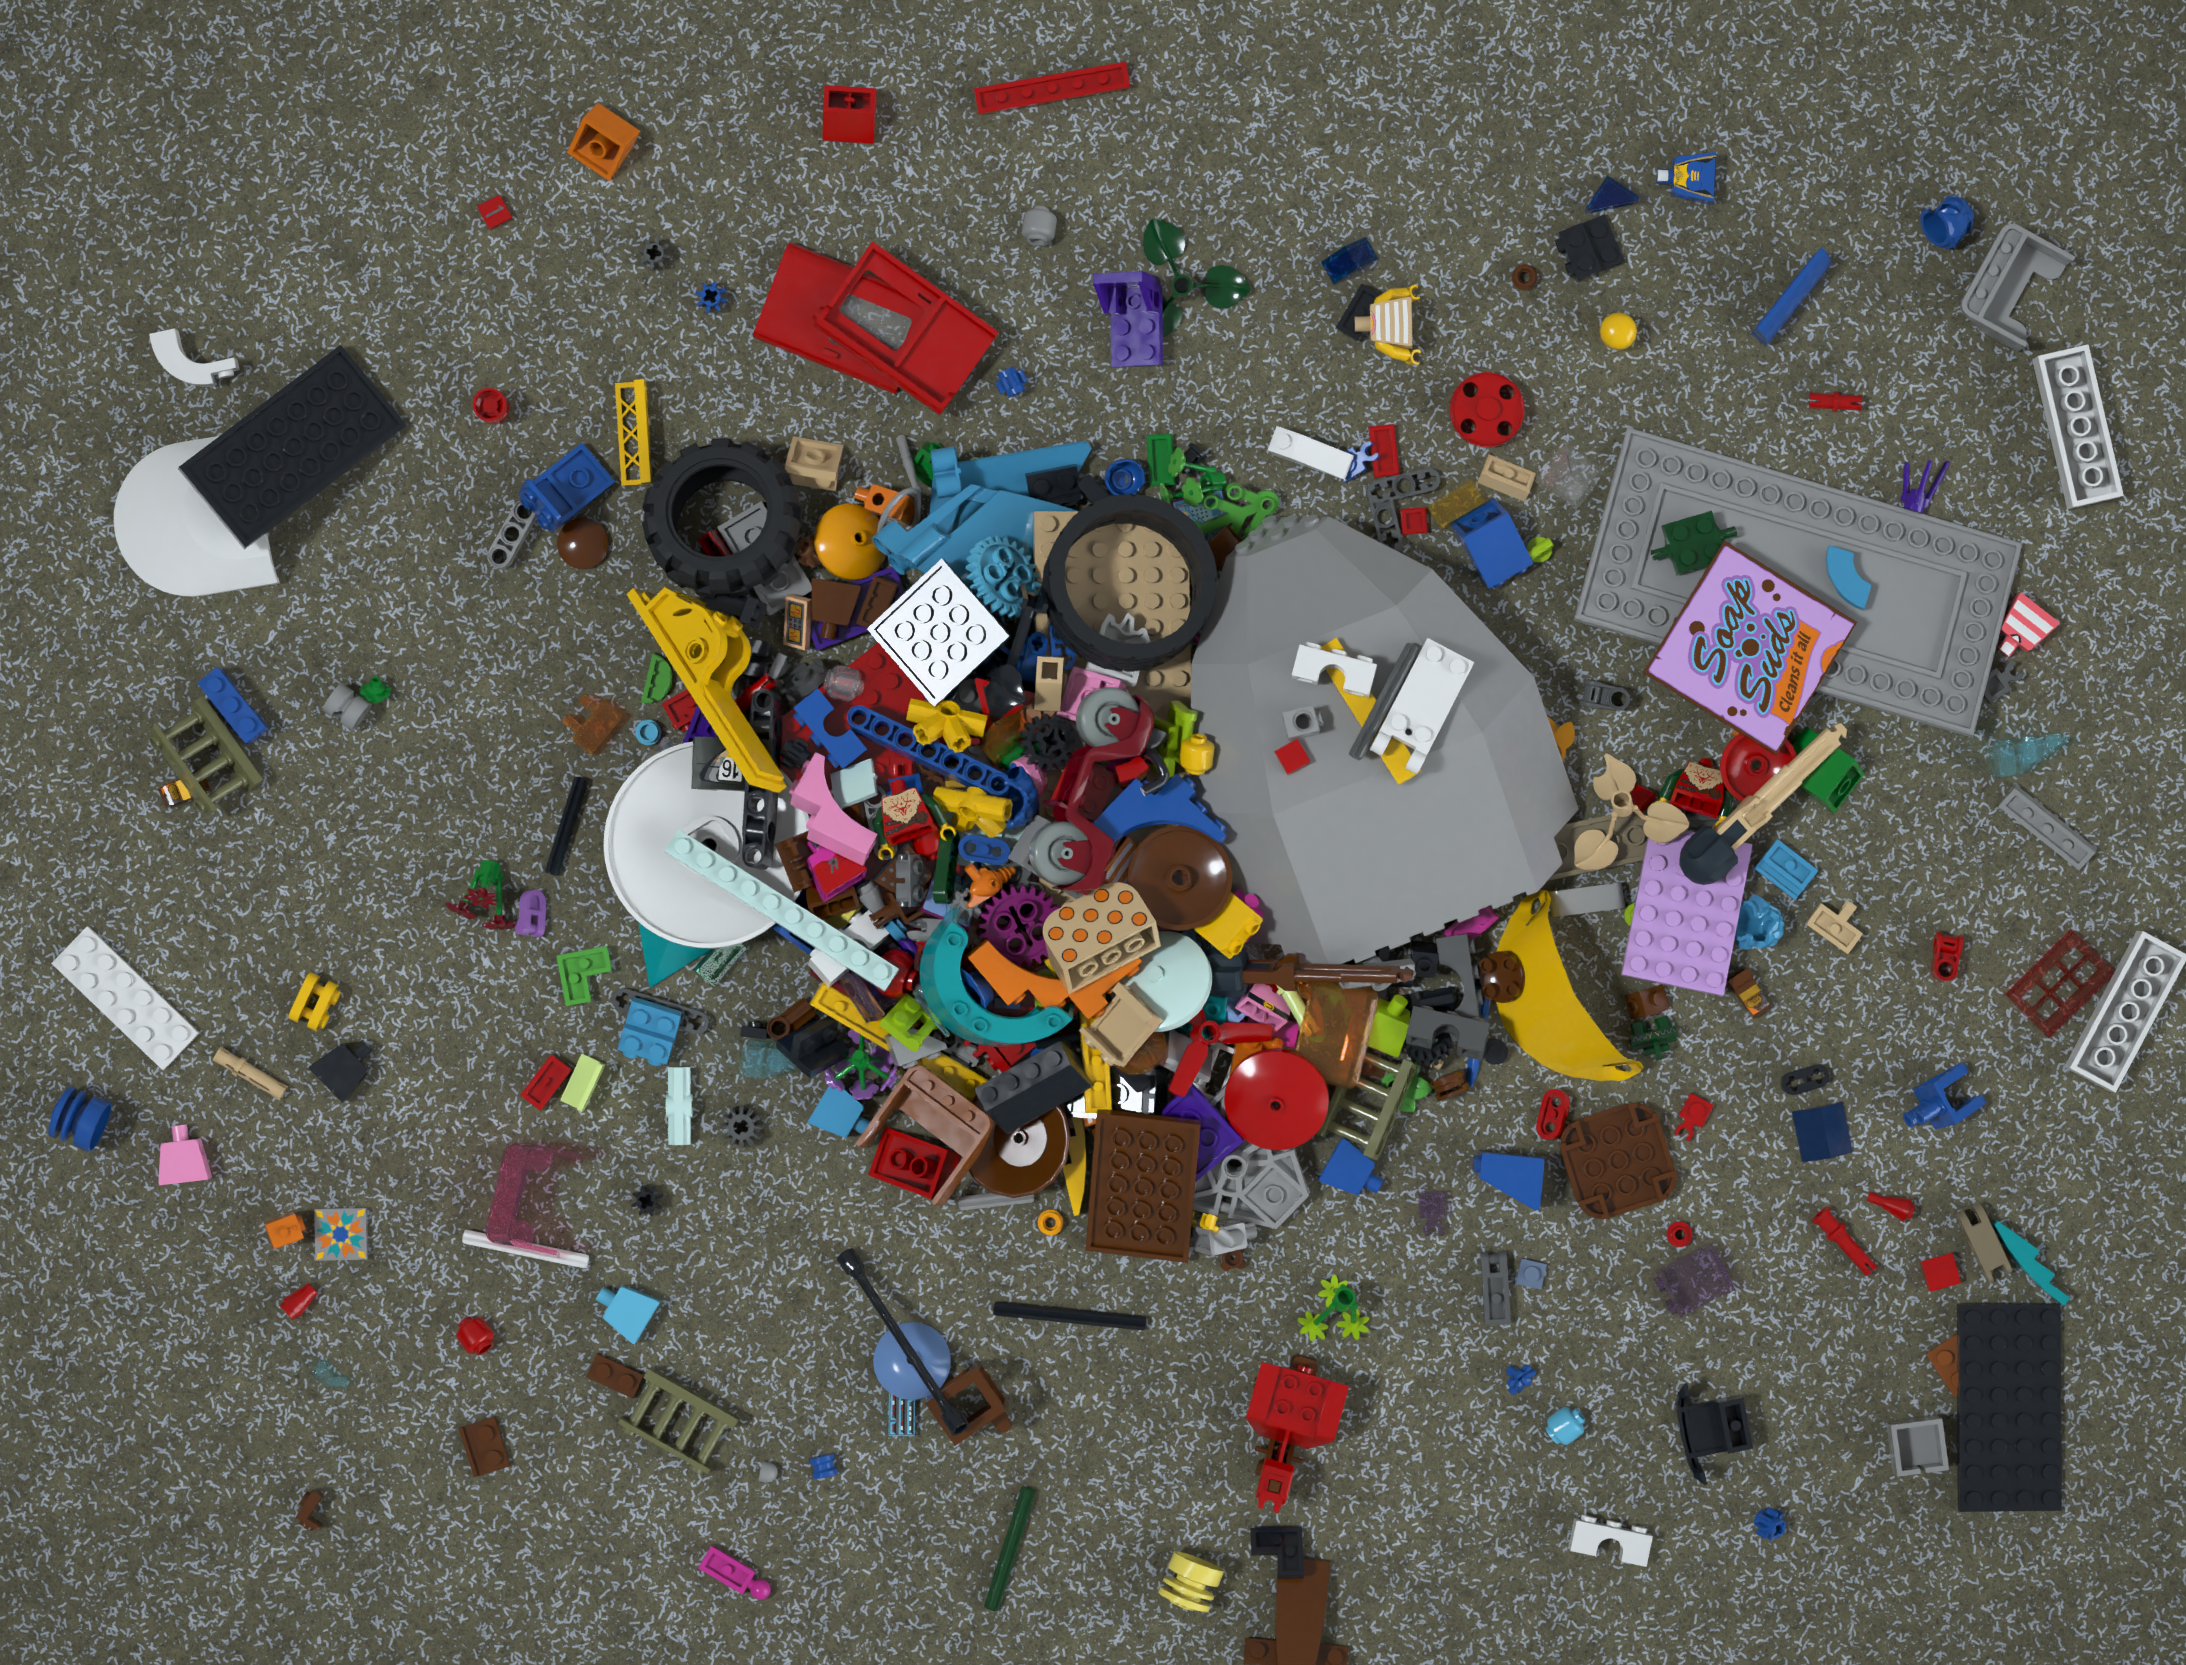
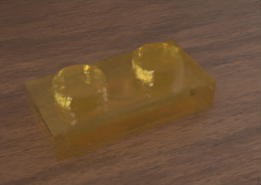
[1427,480,1485,529]

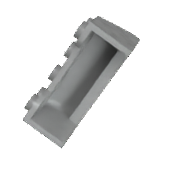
[1960,224,2075,352]

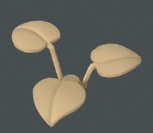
[1574,753,1690,871]

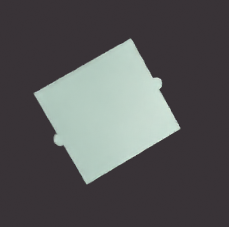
[830,758,878,809]

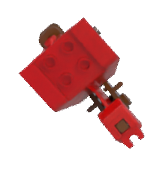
[1246,1354,1349,1513]

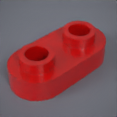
[1536,1089,1570,1140]

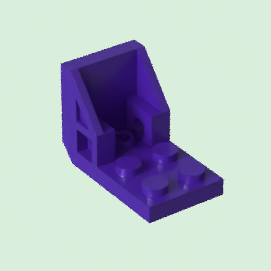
[1093,271,1163,368]

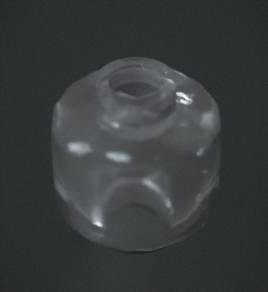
[824,665,864,702]

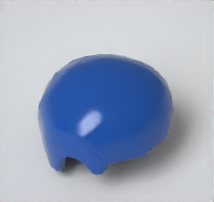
[1104,459,1145,495]

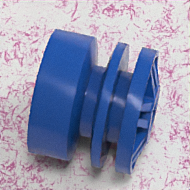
[48,1086,112,1152]

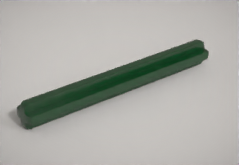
[984,1486,1036,1611]

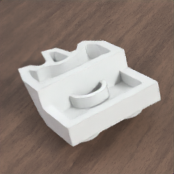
[1085,613,1150,688]

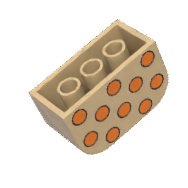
[1043,882,1161,994]

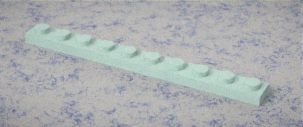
[665,829,899,992]

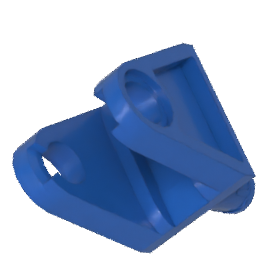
[1903,1062,1987,1130]

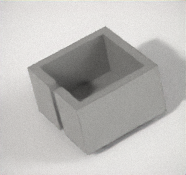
[1886,1415,1949,1477]

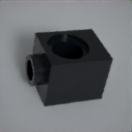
[1410,941,1439,978]

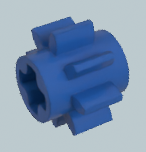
[695,281,728,314]
[995,366,1028,398]
[1754,1507,1786,1541]

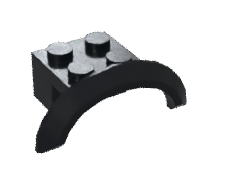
[1676,1383,1753,1485]

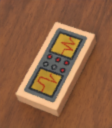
[783,594,812,650]

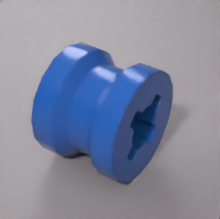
[809,1453,838,1479]

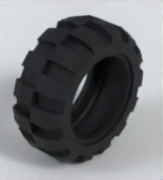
[642,438,802,599]

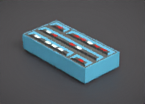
[889,1393,915,1436]

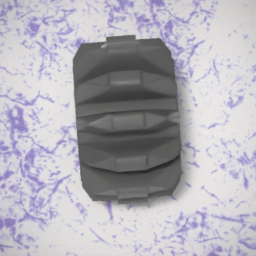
[720,1104,764,1149]

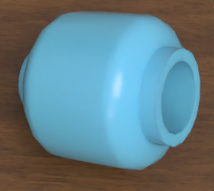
[1546,1406,1585,1445]

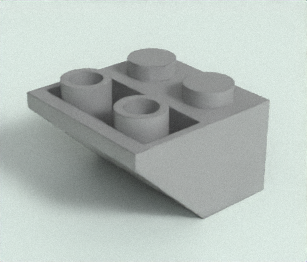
[1147,1029,1213,1083]

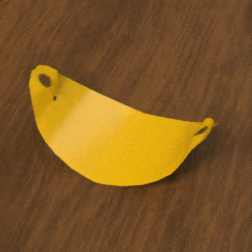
[1496,889,1643,1081]

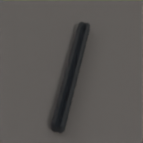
[993,1301,1147,1331]

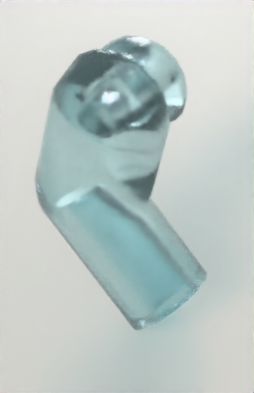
[313,1360,348,1389]

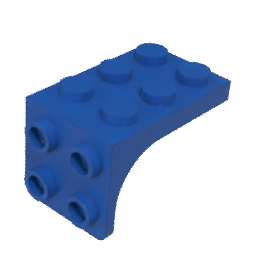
[518,443,616,533]

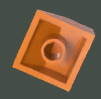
[567,103,640,181]

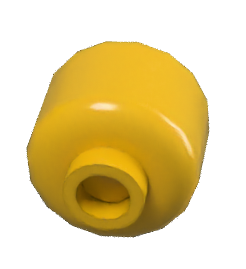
[1179,734,1215,775]

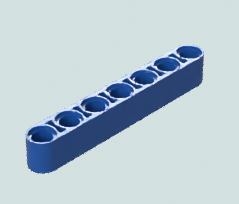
[847,705,1011,799]

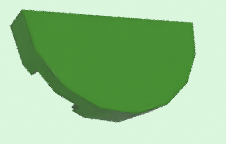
[641,653,673,704]

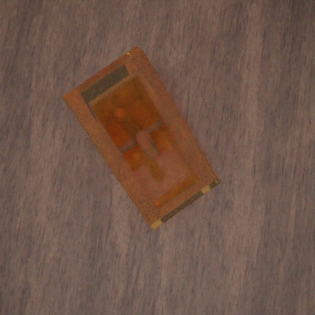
[979,711,1035,765]

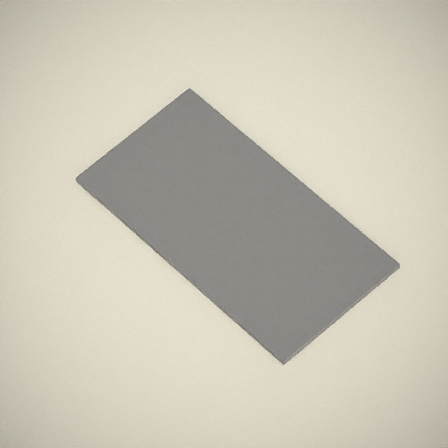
[1573,427,2023,737]

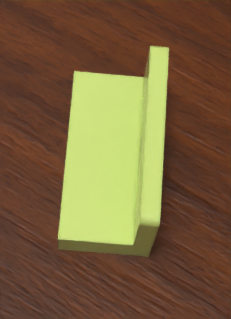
[560,1053,606,1112]

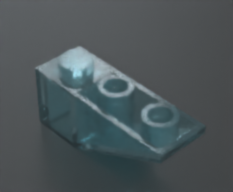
[1988,733,2070,778]
[739,1040,797,1079]

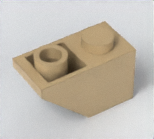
[1034,656,1064,712]

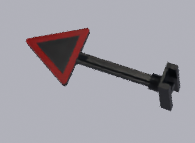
[974,582,1049,736]

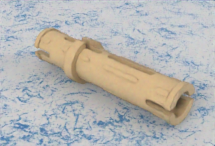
[212,1046,288,1100]

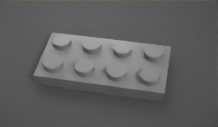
[717,501,812,616]

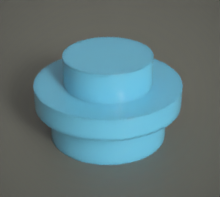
[635,720,661,745]

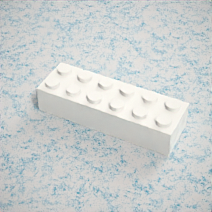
[2032,345,2124,509]
[2064,931,2186,1093]

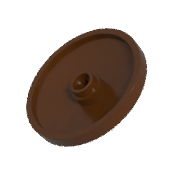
[1127,825,1232,931]

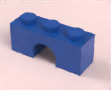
[197,667,270,744]
[793,688,867,769]

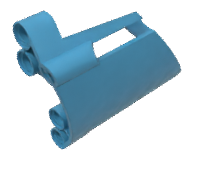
[929,441,1092,534]
[872,484,1076,622]

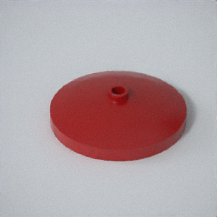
[1224,1048,1329,1150]

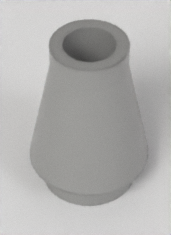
[855,879,886,918]

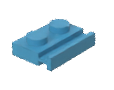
[1753,839,1818,900]

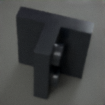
[776,1016,849,1078]

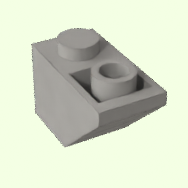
[884,1028,947,1069]

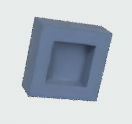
[1515,1258,1547,1289]

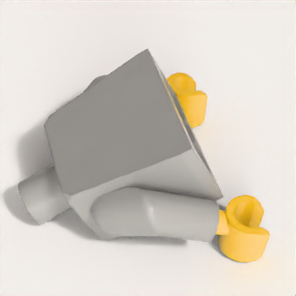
[1192,1211,1257,1256]

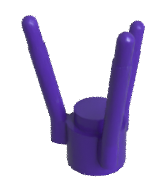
[1900,460,1950,514]

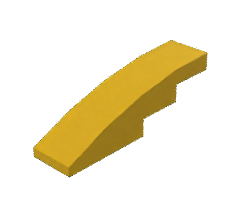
[1063,1117,1086,1216]

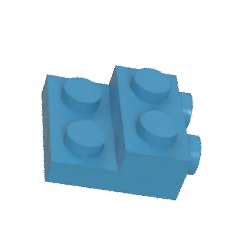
[617,997,683,1066]

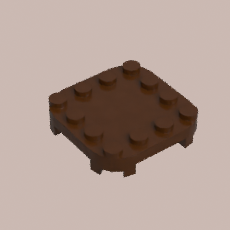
[1559,1102,1677,1220]

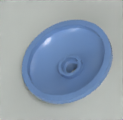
[873,1322,951,1400]

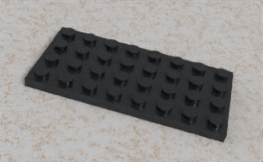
[178,345,406,550]
[1957,1303,2062,1512]

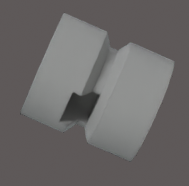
[322,683,372,731]

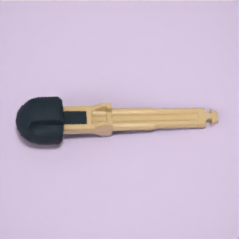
[1679,723,1847,885]

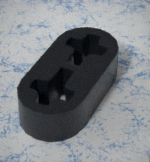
[1780,1064,1829,1095]

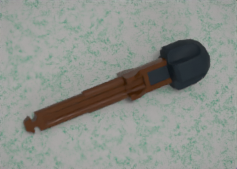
[1204,946,1413,997]

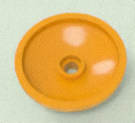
[814,503,886,580]

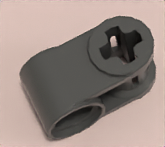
[1579,680,1630,712]

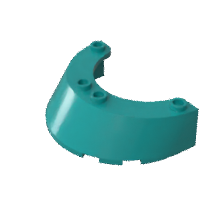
[920,906,1074,1047]

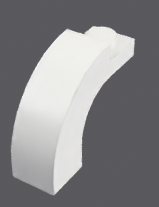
[149,328,240,387]

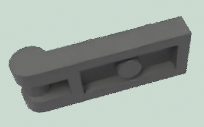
[1480,1251,1511,1325]

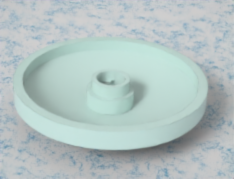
[1110,931,1212,1032]

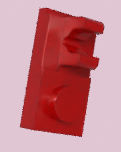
[863,757,916,784]
[964,1040,1012,1073]

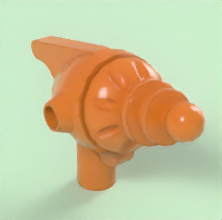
[964,863,1016,908]

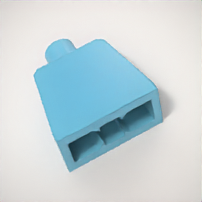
[595,1285,662,1344]

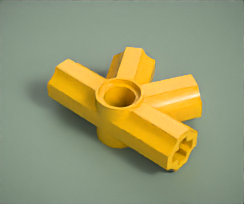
[906,698,988,753]
[933,786,1013,838]

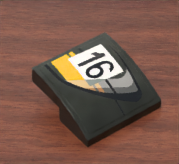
[691,737,745,792]

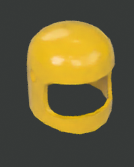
[1599,312,1637,351]

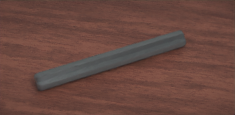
[1349,643,1419,761]

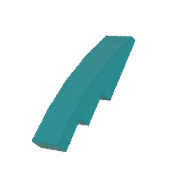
[1991,1219,2070,1306]

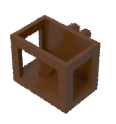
[925,1361,1012,1446]

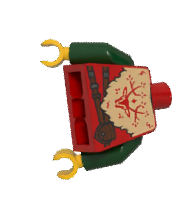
[1655,758,1733,829]
[873,779,956,860]

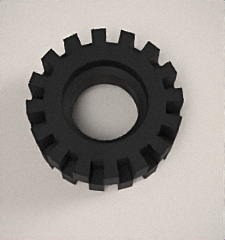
[1404,1033,1453,1067]

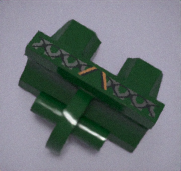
[1630,1016,1677,1061]

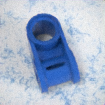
[1017,632,1048,684]

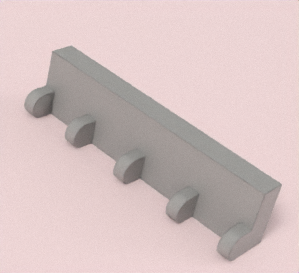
[1999,783,2097,870]

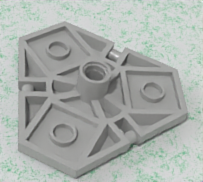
[1193,1083,1309,1229]

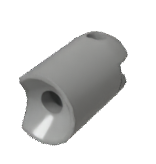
[906,917,942,942]

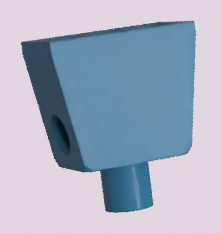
[807,1087,870,1138]

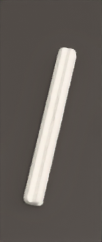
[462,1230,589,1268]

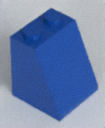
[1450,498,1534,589]
[1472,1150,1545,1211]

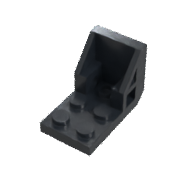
[1066,1067,1169,1119]

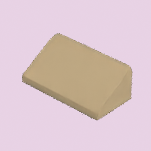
[1477,454,1536,502]

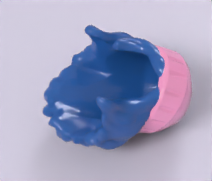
[992,757,1048,829]

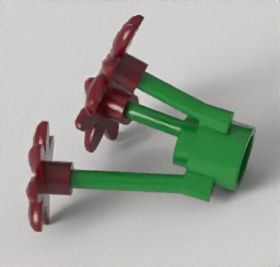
[445,860,516,930]

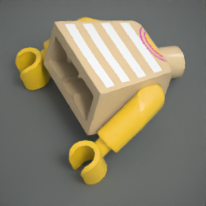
[1355,285,1421,365]

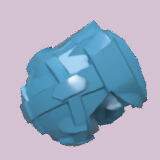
[1734,895,1784,949]

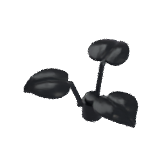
[924,604,1027,707]

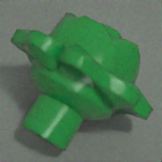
[360,676,391,704]

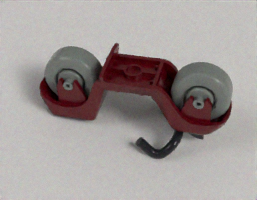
[1029,687,1170,896]

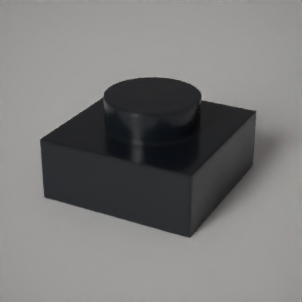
[740,1021,768,1040]

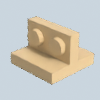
[785,436,844,491]

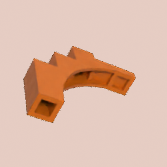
[966,939,1142,1020]

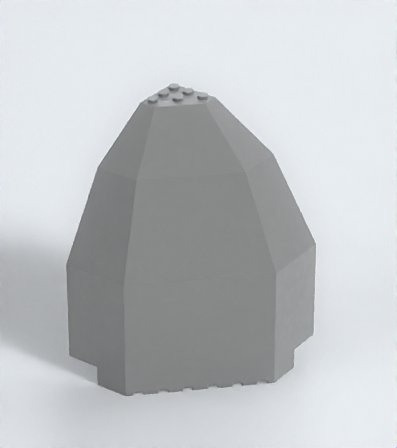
[1190,515,1579,964]

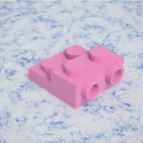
[1057,666,1128,722]

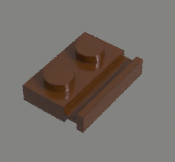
[459,1416,510,1477]

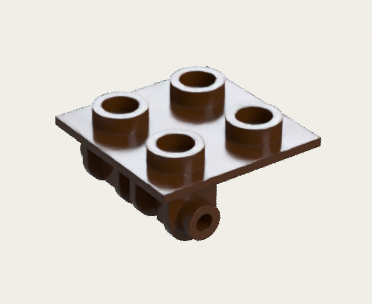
[775,830,814,893]

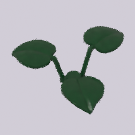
[1143,218,1251,337]

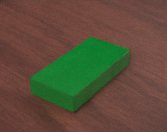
[1146,434,1175,487]

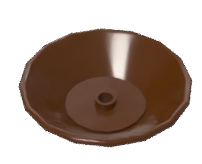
[961,1095,1071,1198]

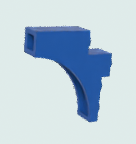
[1093,773,1228,846]

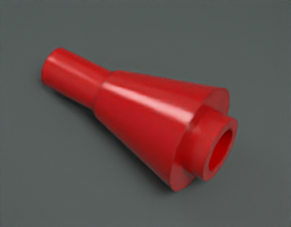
[1867,1192,1916,1223]

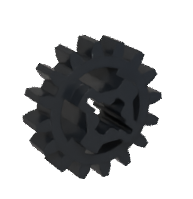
[1018,714,1075,772]

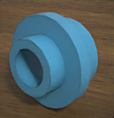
[884,919,907,942]

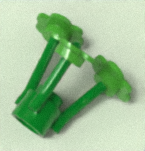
[1159,447,1226,507]

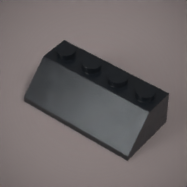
[974,1040,1094,1134]

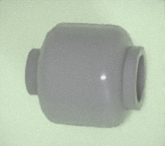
[1022,206,1057,246]

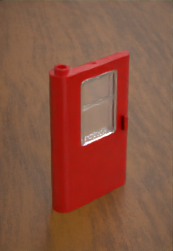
[753,242,928,395]

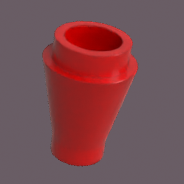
[279,1283,318,1320]

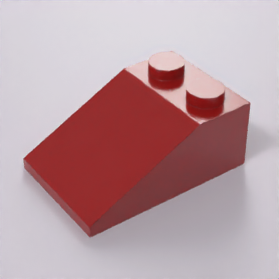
[868,1127,961,1200]

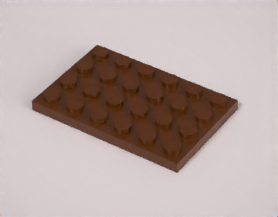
[1085,1109,1201,1263]

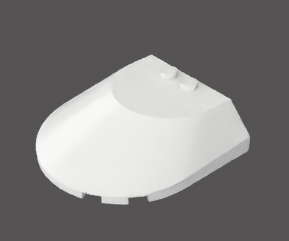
[114,436,280,597]

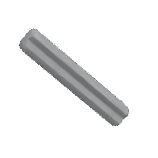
[958,1193,1035,1210]

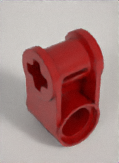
[1931,931,1963,982]

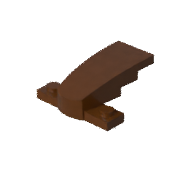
[1243,1559,1348,1665]

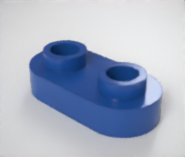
[958,835,1010,865]

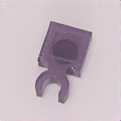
[1418,1191,1446,1237]

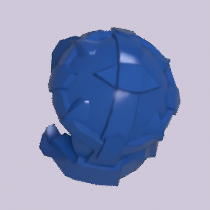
[1920,195,1974,249]

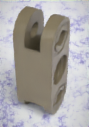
[1955,1203,2012,1284]

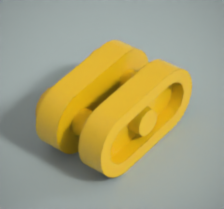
[288,972,341,1032]

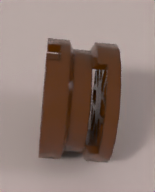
[1429,1069,1470,1102]

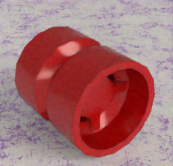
[472,388,510,425]

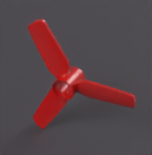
[1168,1009,1272,1097]

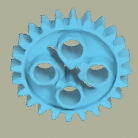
[965,535,1041,618]

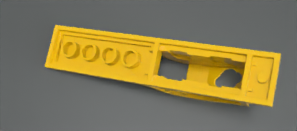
[626,587,786,793]

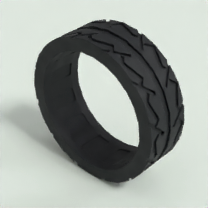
[1042,494,1217,672]

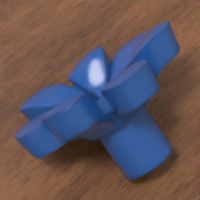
[1506,1364,1536,1395]

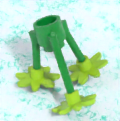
[1297,1274,1369,1342]

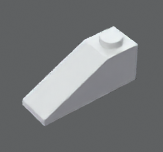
[1268,426,1354,480]

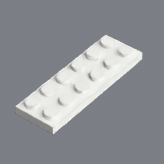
[51,926,200,1070]

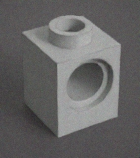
[1282,705,1323,741]

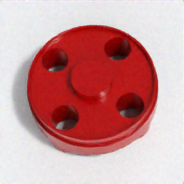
[1449,372,1525,448]

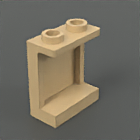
[1079,982,1163,1067]

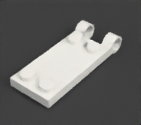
[1370,638,1474,775]

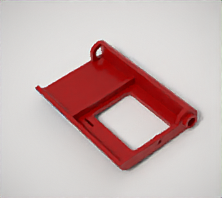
[812,241,999,416]

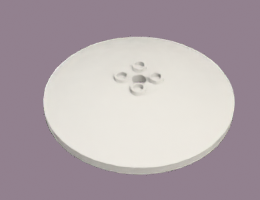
[604,741,809,949]

